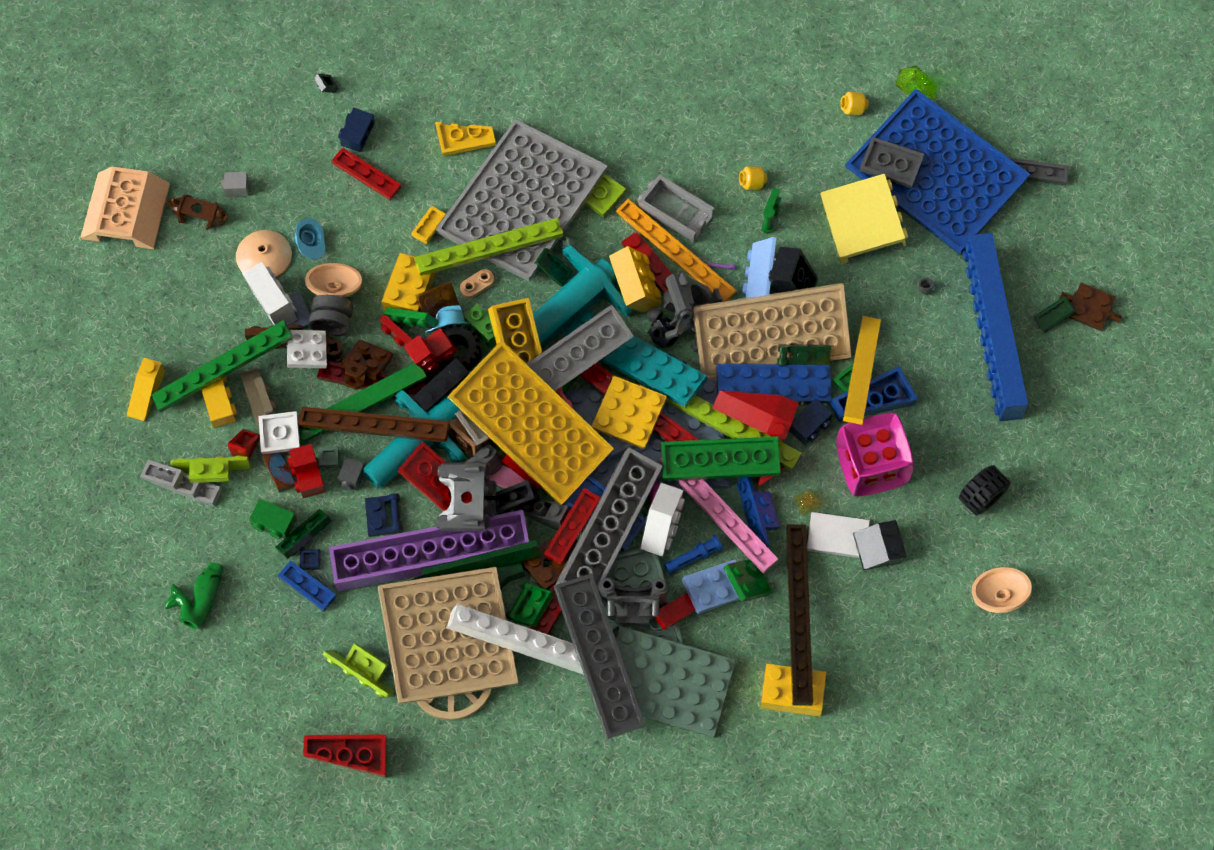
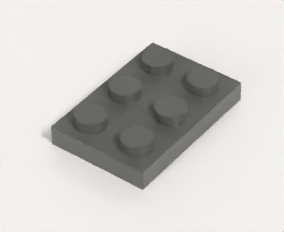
[860,137,925,189]

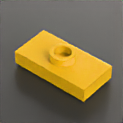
[411,206,446,245]

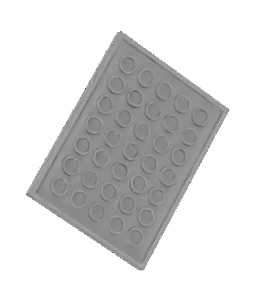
[436,119,608,282]

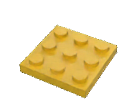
[591,376,667,449]

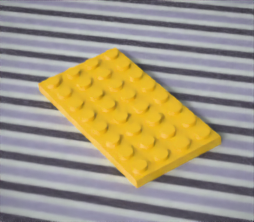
[448,340,614,505]

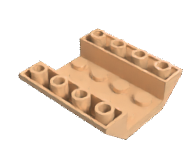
[81,167,170,250]

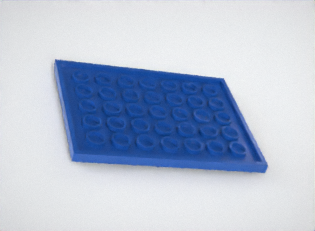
[845,89,1030,255]

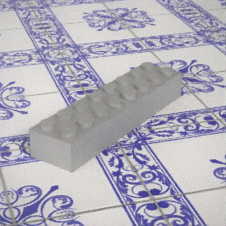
[555,447,663,591]

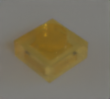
[793,489,820,516]

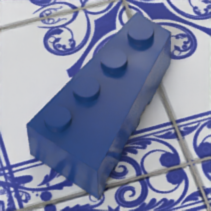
[829,366,918,421]

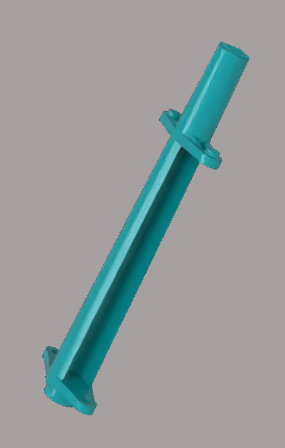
[363,245,632,489]

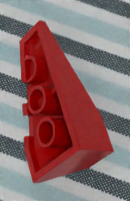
[712,390,798,441]

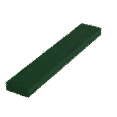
[421,540,542,578]

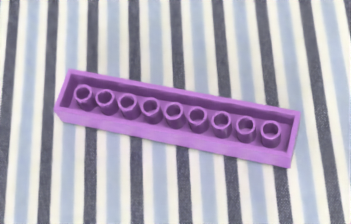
[329,510,529,591]

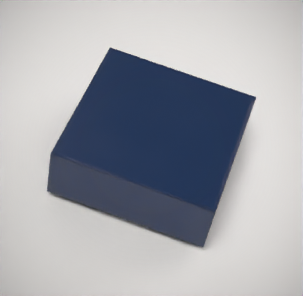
[300,549,320,570]

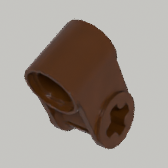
[318,330,344,363]

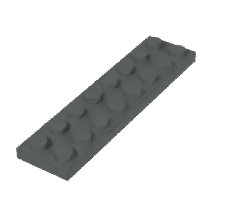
[554,574,645,740]

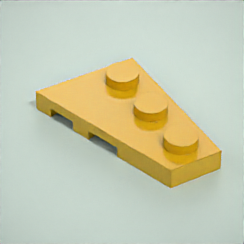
[435,122,496,156]

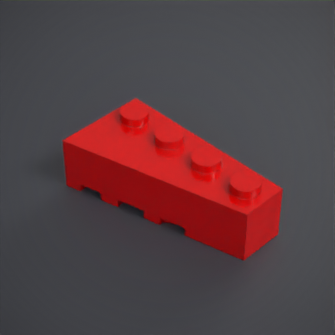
[303,734,387,778]

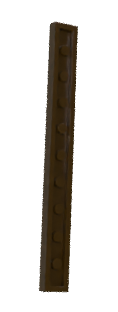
[786,524,813,706]

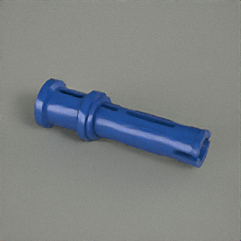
[664,535,723,575]

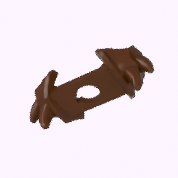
[167,195,229,230]

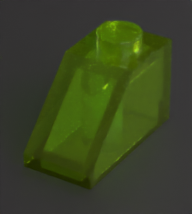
[895,65,938,100]

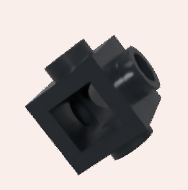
[648,317,682,349]

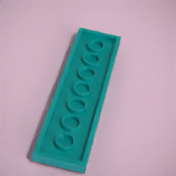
[562,309,708,408]

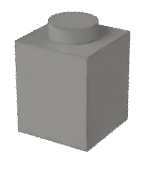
[221,172,249,197]

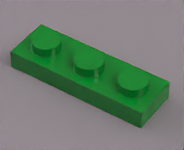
[384,307,438,329]

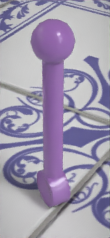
[702,260,736,270]

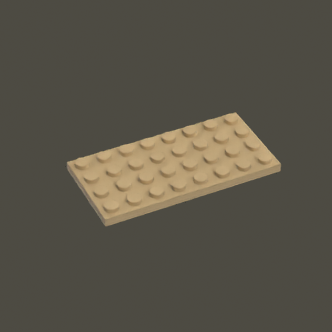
[692,283,851,380]

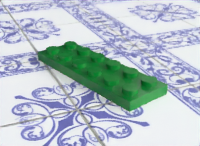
[661,436,780,481]

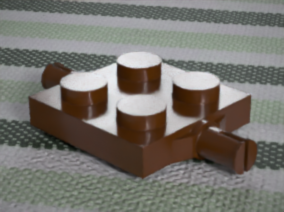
[1059,283,1122,331]

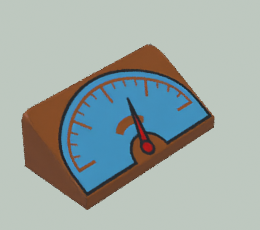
[262,452,295,493]

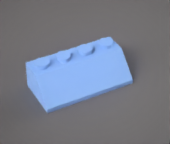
[742,237,776,298]

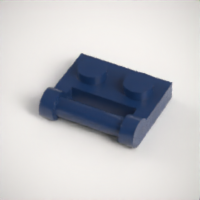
[365,493,403,537]

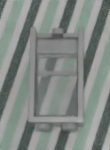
[638,174,714,243]

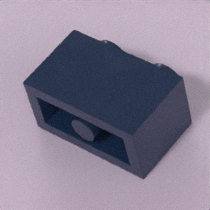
[338,107,375,152]
[789,398,832,445]

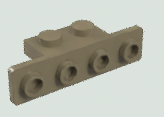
[240,369,276,433]

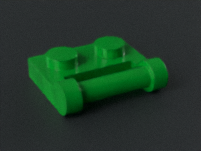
[761,187,782,234]
[505,582,554,628]

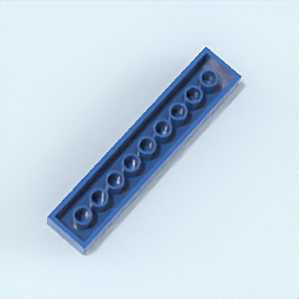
[963,233,1028,422]

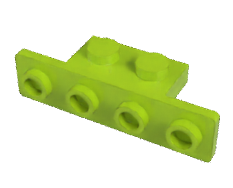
[171,455,251,483]
[323,643,395,698]

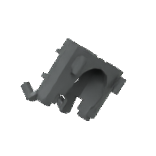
[662,272,722,352]
[436,462,497,531]
[598,577,669,627]

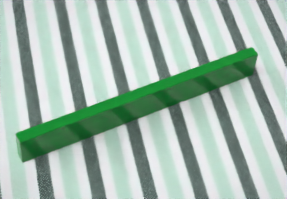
[299,363,428,445]

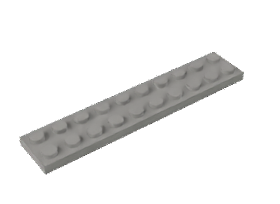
[455,305,633,446]

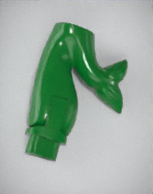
[165,562,224,629]

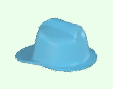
[295,218,325,260]
[425,305,470,333]

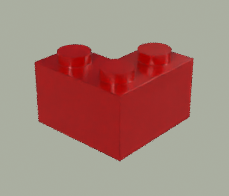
[404,328,458,373]
[287,444,325,498]

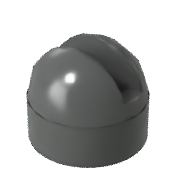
[919,278,934,294]
[647,307,663,323]

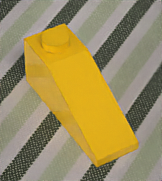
[127,358,165,421]

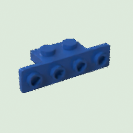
[736,477,780,547]

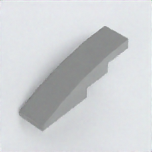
[140,460,222,507]

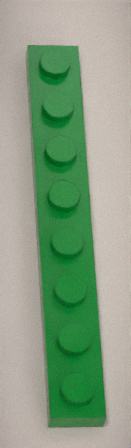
[151,320,293,412]

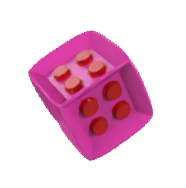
[836,413,914,497]

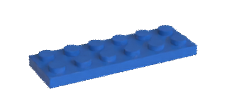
[716,364,832,403]

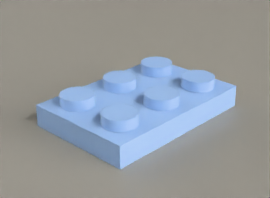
[682,559,740,614]

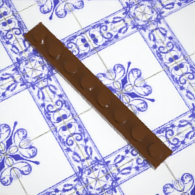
[298,407,451,442]

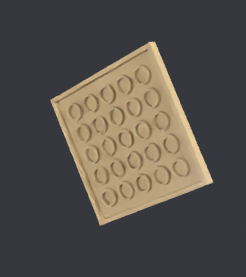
[378,567,518,705]

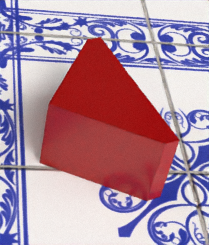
[227,429,260,461]

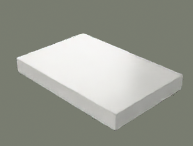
[807,512,869,558]

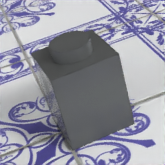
[337,458,365,490]

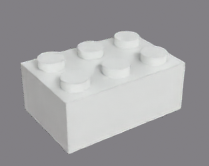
[242,262,298,325]
[640,483,685,557]

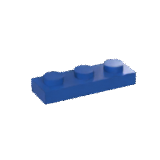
[278,560,336,612]

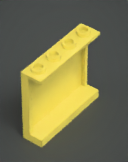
[820,174,908,264]

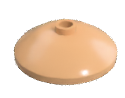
[236,230,292,278]
[305,263,362,298]
[972,567,1032,613]

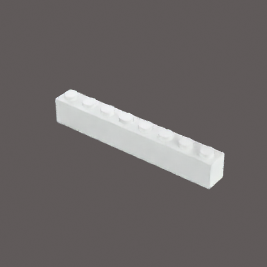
[447,604,584,675]

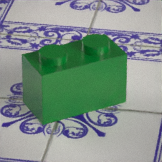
[249,499,297,539]

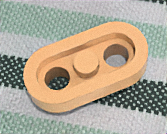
[460,269,494,299]

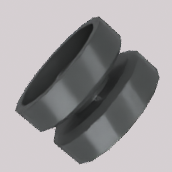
[309,294,353,336]

